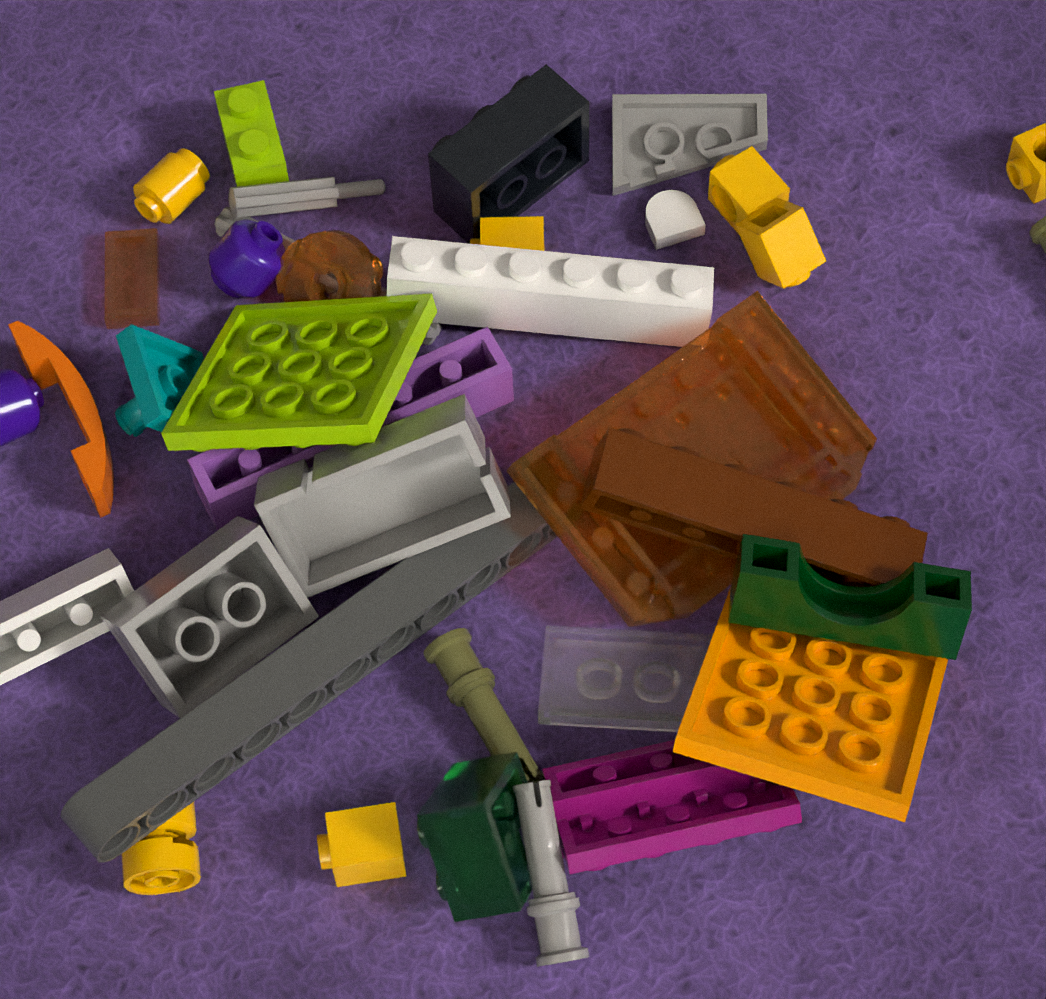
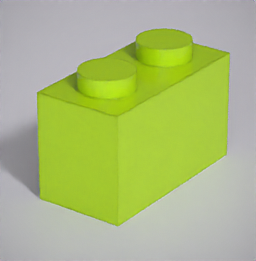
[214,80,289,187]

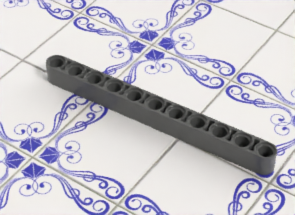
[60,465,583,863]

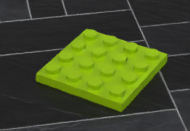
[161,293,437,452]

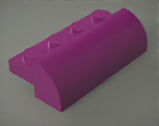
[542,740,802,874]

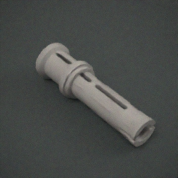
[513,780,590,967]

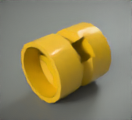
[121,802,201,895]

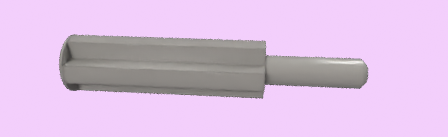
[228,176,386,219]

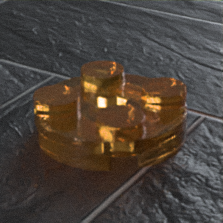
[276,230,383,302]

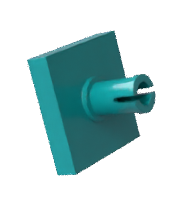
[115,324,204,437]

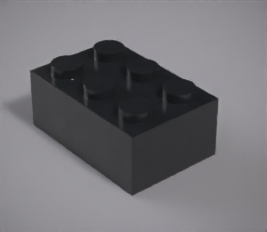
[428,64,589,244]

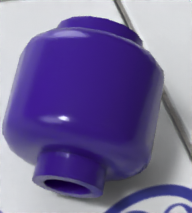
[209,219,288,298]
[0,368,44,447]

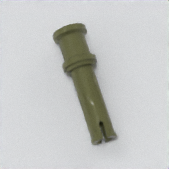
[423,628,543,796]

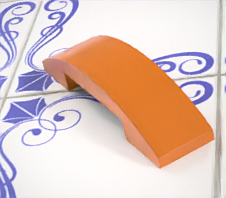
[8,321,114,518]

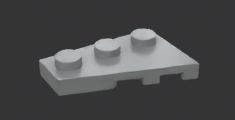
[612,94,768,196]

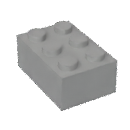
[101,516,319,718]

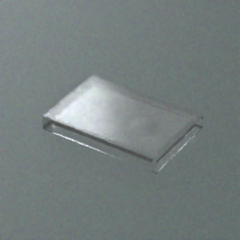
[538,625,713,732]

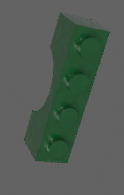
[728,534,972,660]

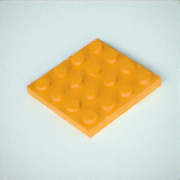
[673,587,948,822]

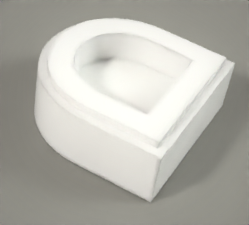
[645,190,706,250]

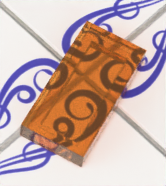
[104,228,160,329]

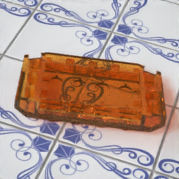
[506,291,877,627]

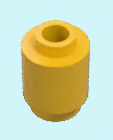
[133,148,210,224]

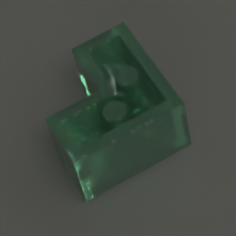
[417,752,532,922]

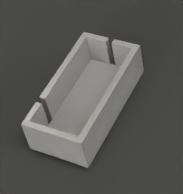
[254,394,511,598]

